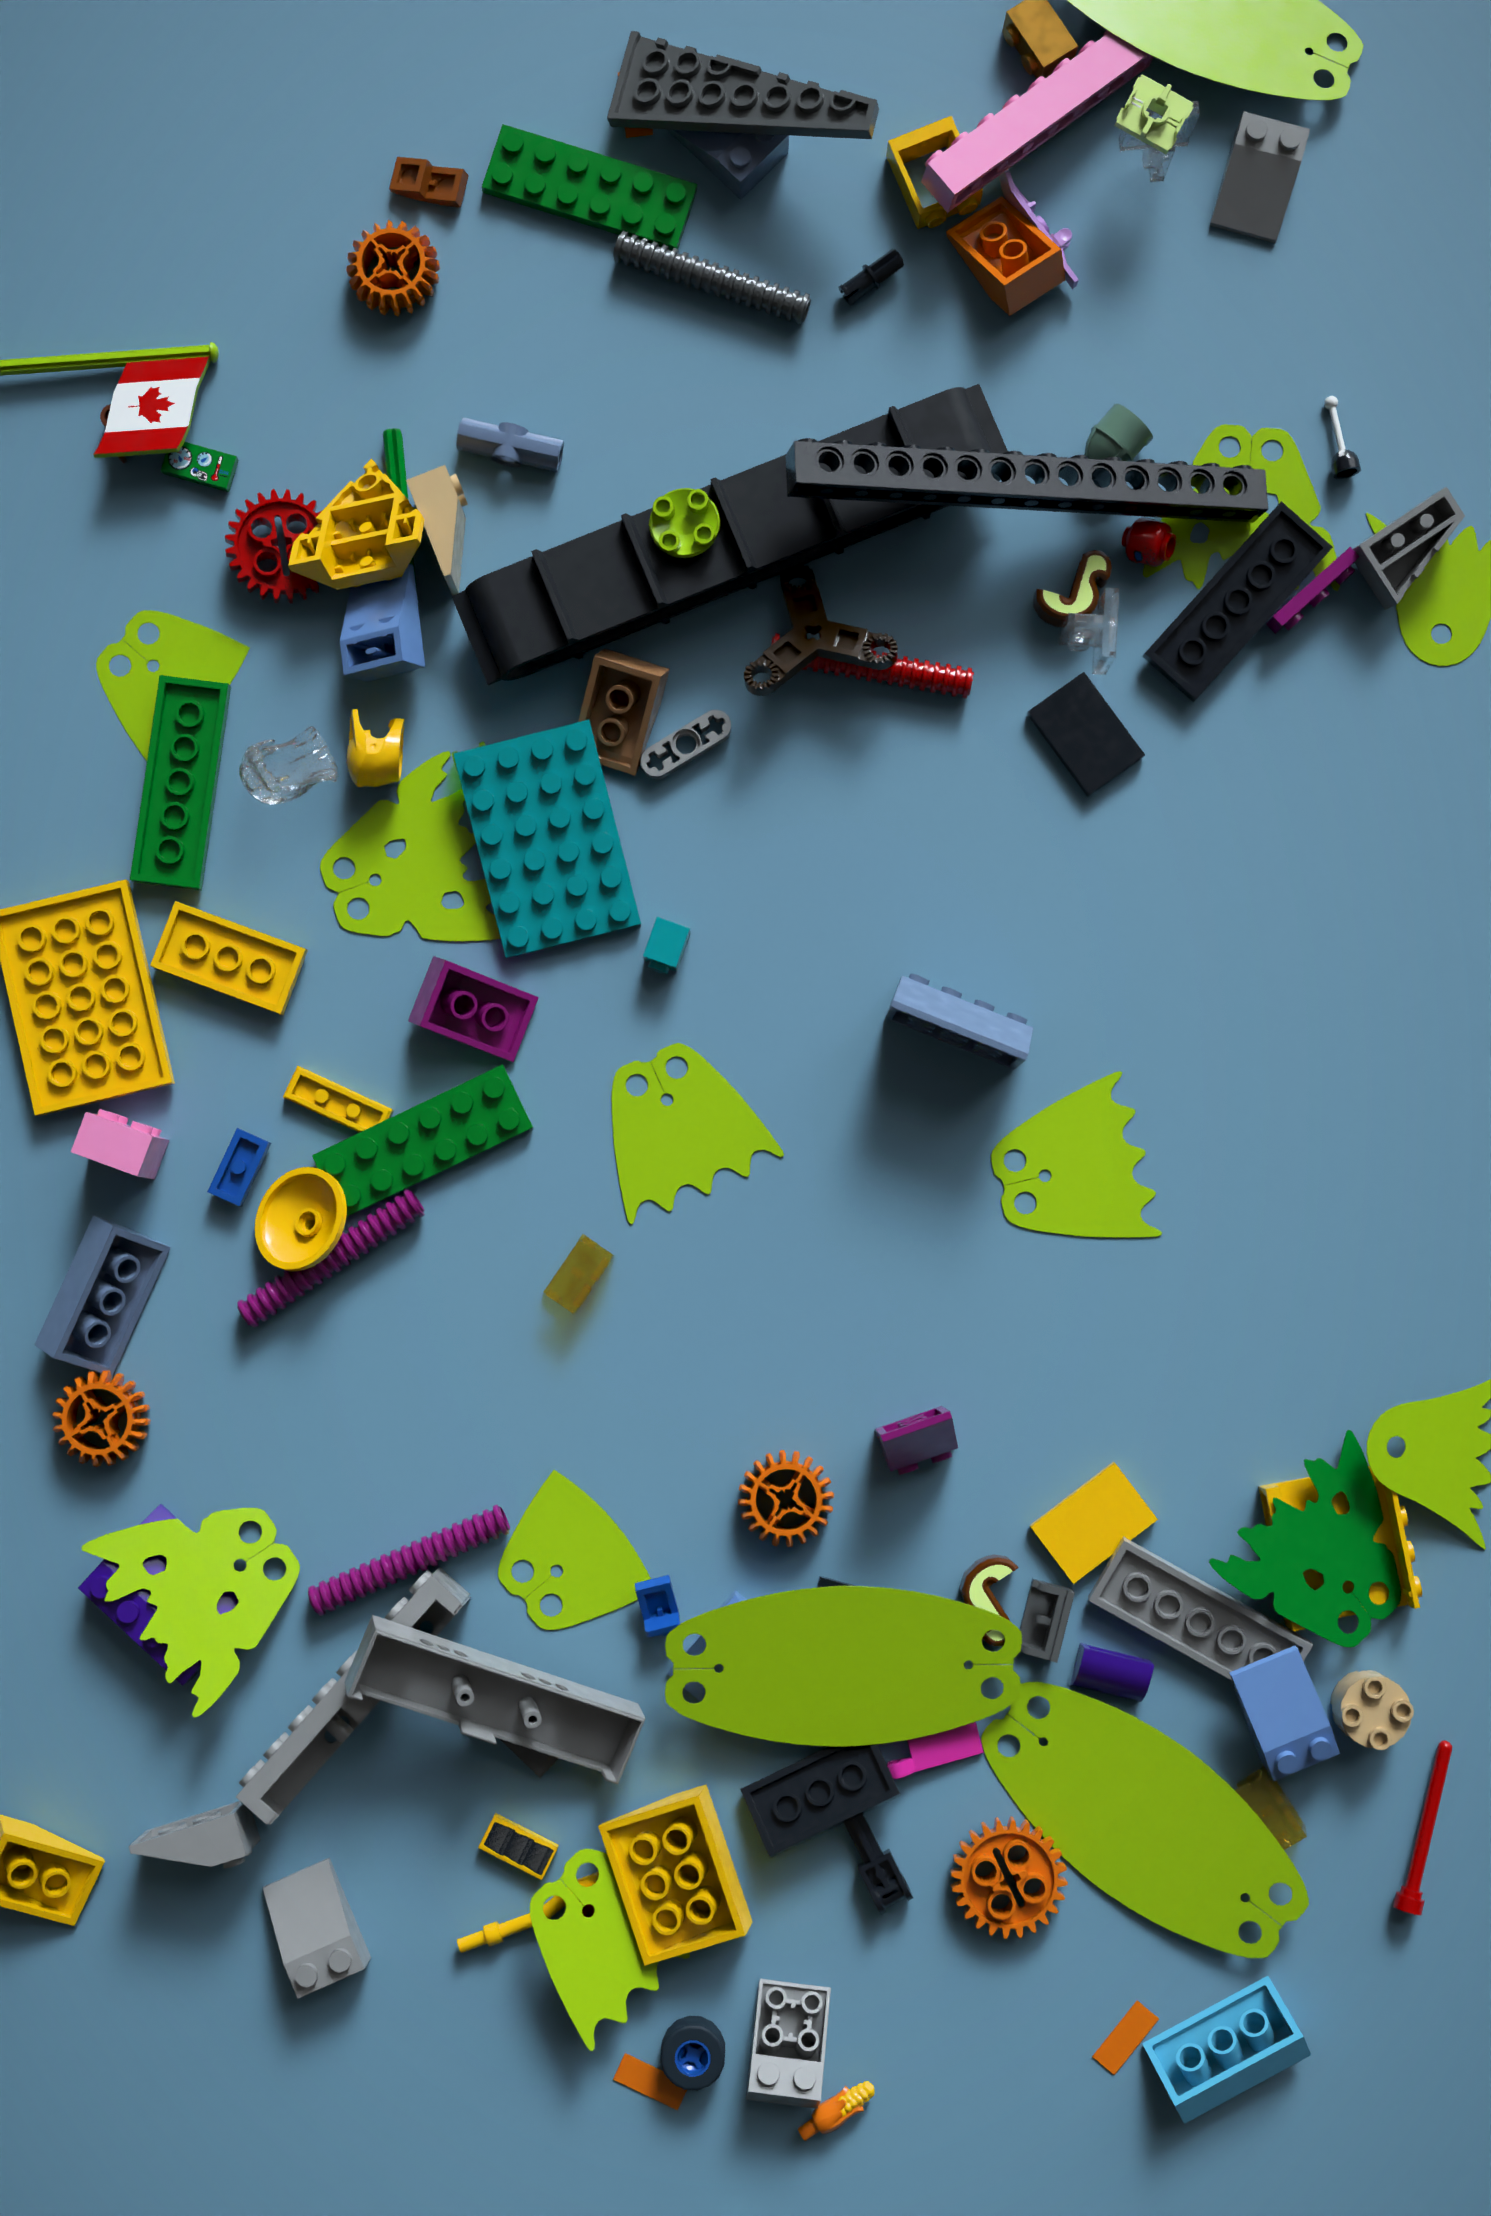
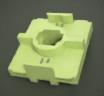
[1114,74,1194,154]

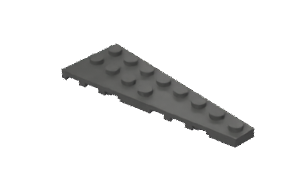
[607,31,879,139]

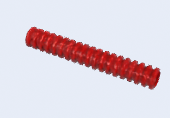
[771,633,974,699]

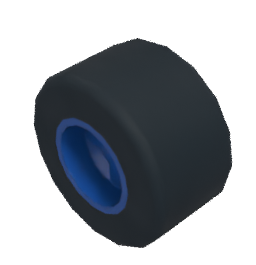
[661,2016,725,2091]

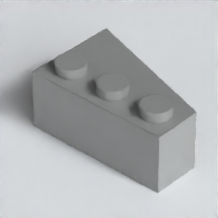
[1353,487,1465,610]

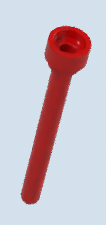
[1393,1741,1452,1916]

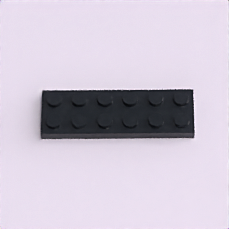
[1142,501,1333,702]

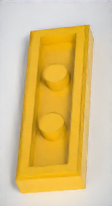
[283,1066,394,1133]

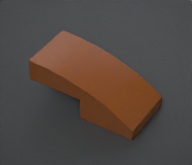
[389,157,469,208]

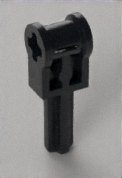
[844,1814,913,1915]

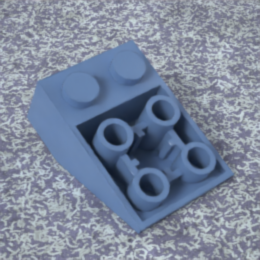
[340,564,425,682]

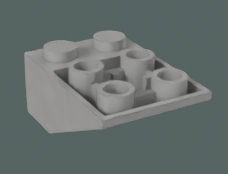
[746,1979,831,2109]

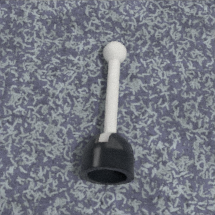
[1324,396,1361,479]

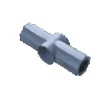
[456,418,564,472]

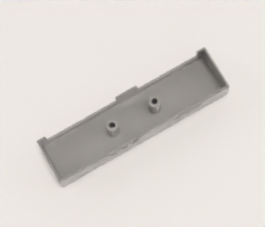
[236,1567,471,1825]
[344,1615,646,1784]

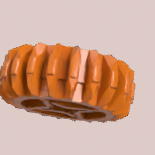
[346,220,440,317]
[52,1370,151,1467]
[738,1450,834,1547]

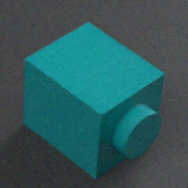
[643,917,691,974]

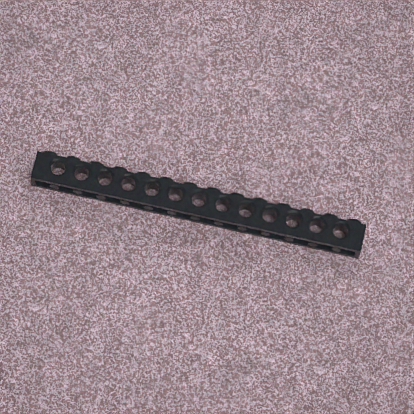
[785,438,1268,523]

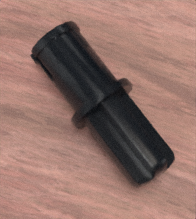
[838,249,904,306]

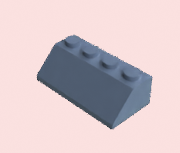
[35,1215,171,1376]

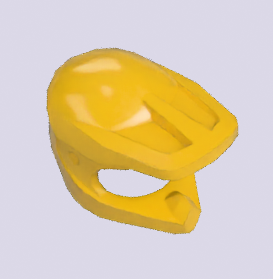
[346,709,404,787]

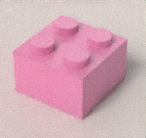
[71,1109,169,1180]

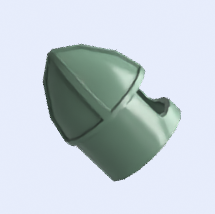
[1084,404,1153,462]

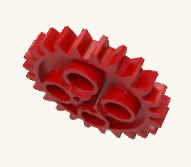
[225,489,322,604]

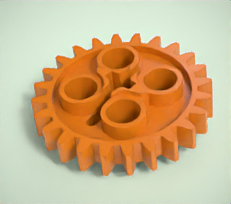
[950,1816,1068,1939]

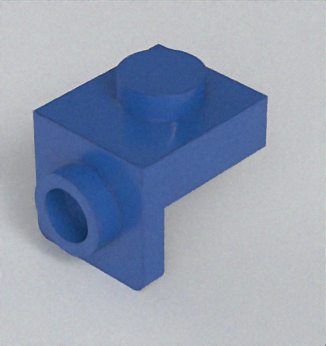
[635,1575,681,1638]

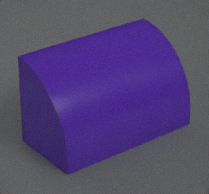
[1070,1643,1154,1702]

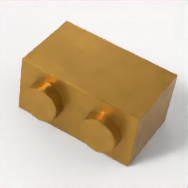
[1002,0,1078,79]

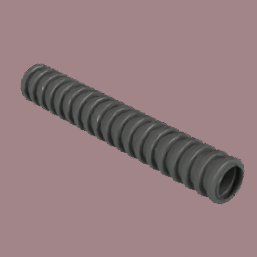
[613,231,811,325]

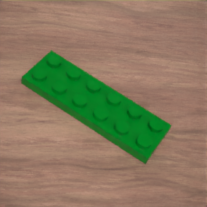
[482,124,698,251]
[130,675,231,891]
[312,1064,533,1217]

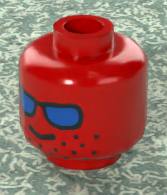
[1121,517,1176,567]

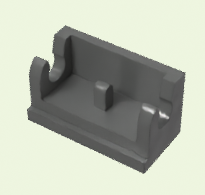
[1020,1578,1075,1663]

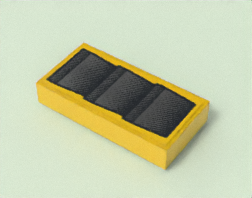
[478,1812,559,1880]

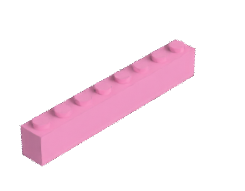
[921,30,1153,213]

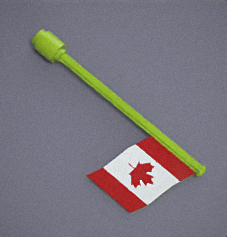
[0,342,219,458]

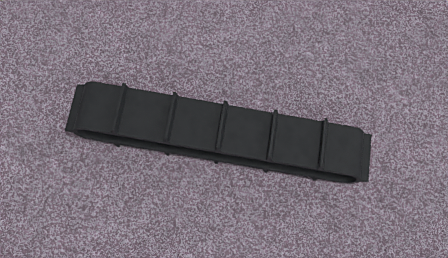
[452,384,1008,686]

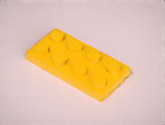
[150,901,308,1015]

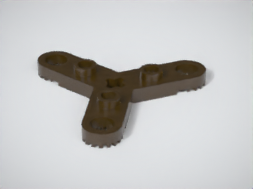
[744,565,898,696]

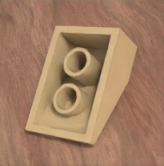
[406,465,468,596]

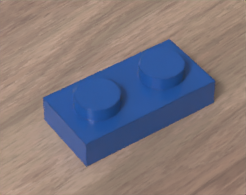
[207,1128,271,1207]

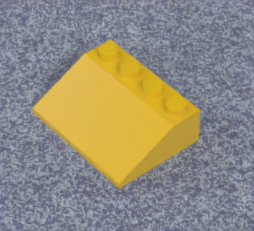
[598,1784,753,1966]

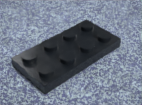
[740,1744,901,1858]

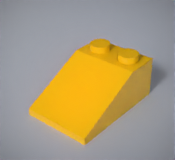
[0,1815,105,1926]

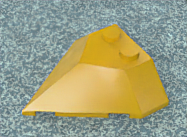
[288,459,425,590]

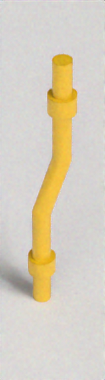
[457,1872,599,1953]

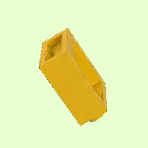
[886,116,983,230]

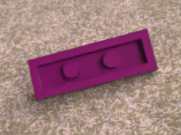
[1266,547,1359,634]

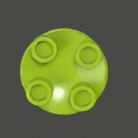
[649,488,720,558]

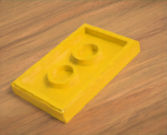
[1029,1462,1158,1584]

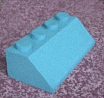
[1142,1976,1311,2124]

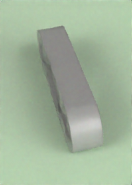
[641,710,731,780]

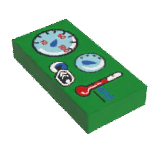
[161,442,239,492]

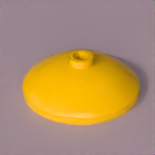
[255,1167,347,1271]

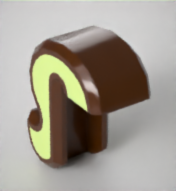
[1033,550,1112,628]
[959,1554,1018,1646]

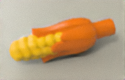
[798,2081,875,2141]

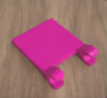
[887,1722,984,1779]

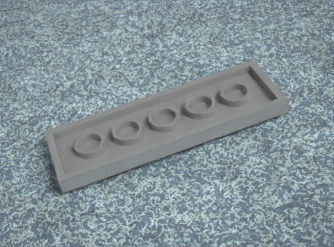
[1088,1537,1313,1680]

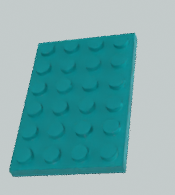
[453,720,641,958]

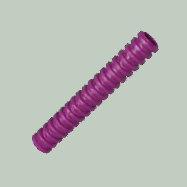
[237,1189,425,1328]
[308,1505,510,1616]

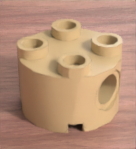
[1331,1670,1414,1750]

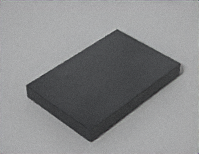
[1027,672,1145,797]

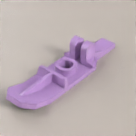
[1000,169,1079,289]

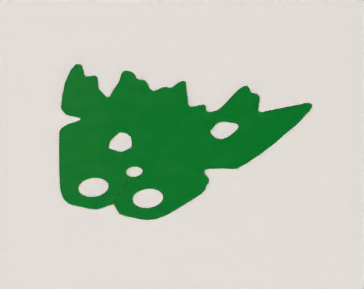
[1209,1430,1401,1648]

